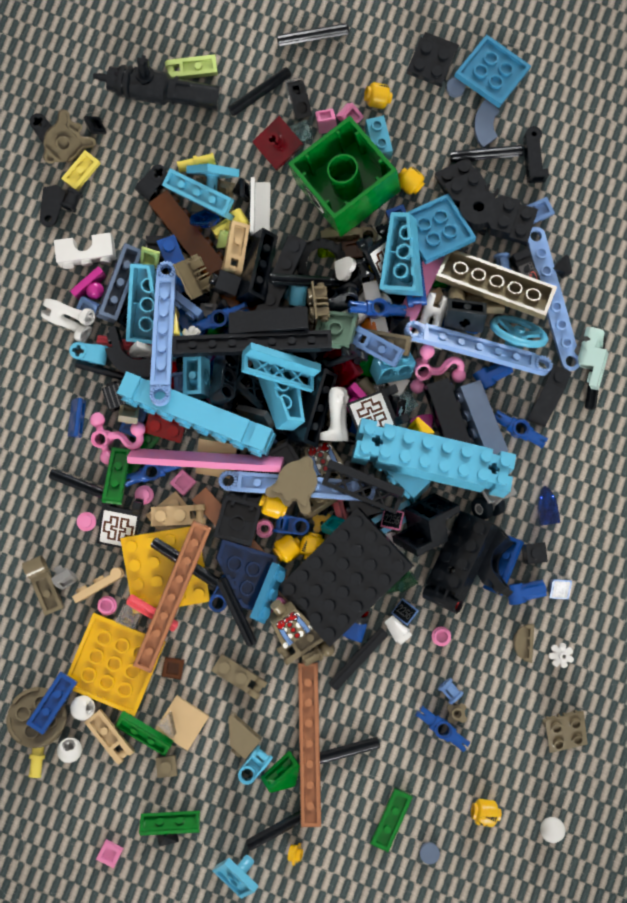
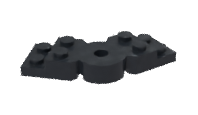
[434,159,538,245]
[213,441,300,547]

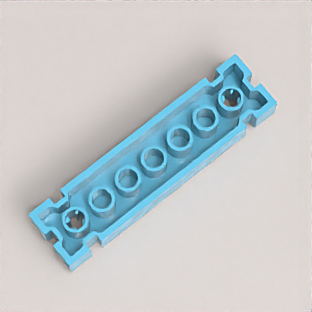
[117,371,276,458]
[351,418,516,498]

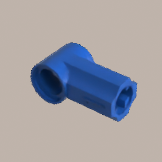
[472,363,514,390]
[508,580,547,605]

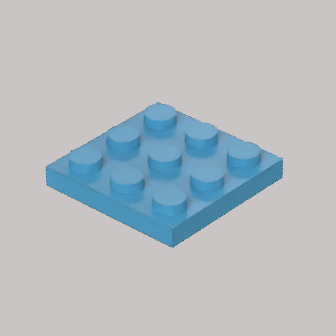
[454,34,531,108]
[406,194,476,265]

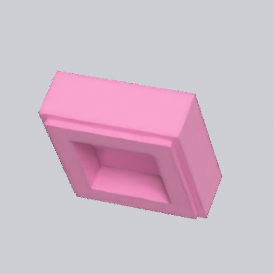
[170,469,197,496]
[96,839,124,868]

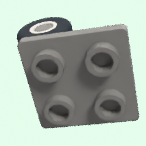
[471,473,517,520]

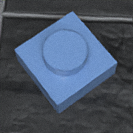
[76,296,100,315]

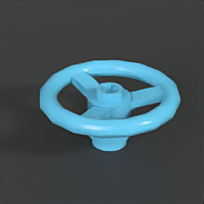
[490,315,549,349]

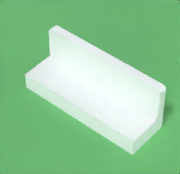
[250,177,271,235]

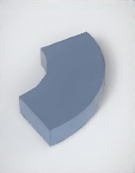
[474,99,500,148]

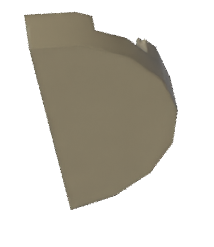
[513,623,534,663]

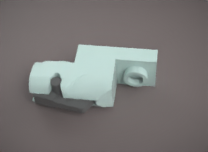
[574,327,609,391]

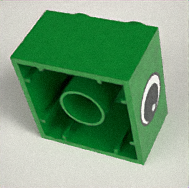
[288,116,401,237]

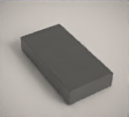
[236,404,275,428]

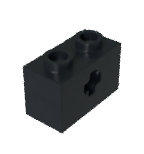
[444,298,487,333]

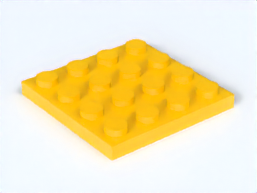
[120,526,210,615]
[67,612,166,716]

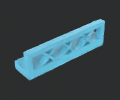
[162,168,235,221]
[241,342,321,392]

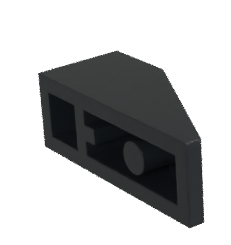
[527,365,572,427]

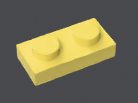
[61,150,101,191]

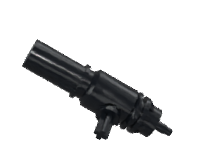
[93,55,221,111]

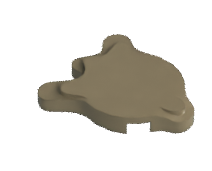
[43,109,96,164]
[265,456,318,515]

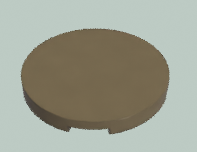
[6,687,67,748]

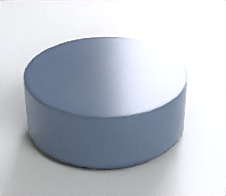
[446,77,465,98]
[419,842,440,864]

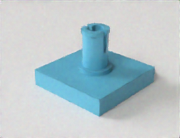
[186,163,239,191]
[212,855,259,899]

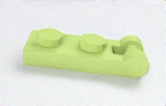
[165,54,218,79]

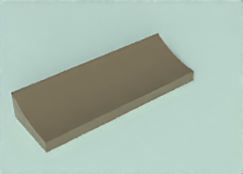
[435,250,557,320]

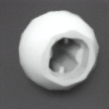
[70,695,95,721]
[57,737,82,763]
[540,817,566,843]

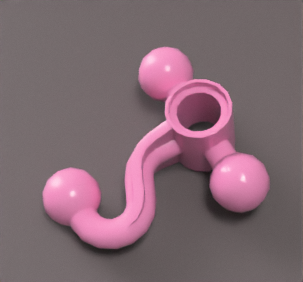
[410,344,466,394]
[90,412,145,465]

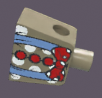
[304,440,344,478]
[268,600,313,649]

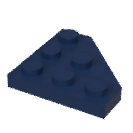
[215,539,278,610]

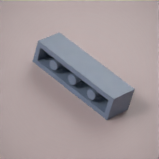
[96,243,141,324]
[454,380,508,455]

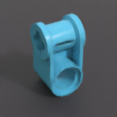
[284,285,308,306]
[69,342,108,366]
[238,745,273,785]

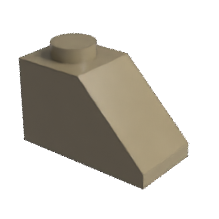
[228,712,262,759]

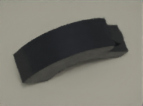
[105,326,151,379]
[477,525,514,597]

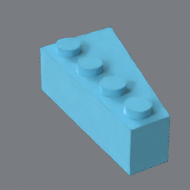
[379,212,423,296]
[126,263,156,344]
[252,353,305,431]
[372,443,430,503]

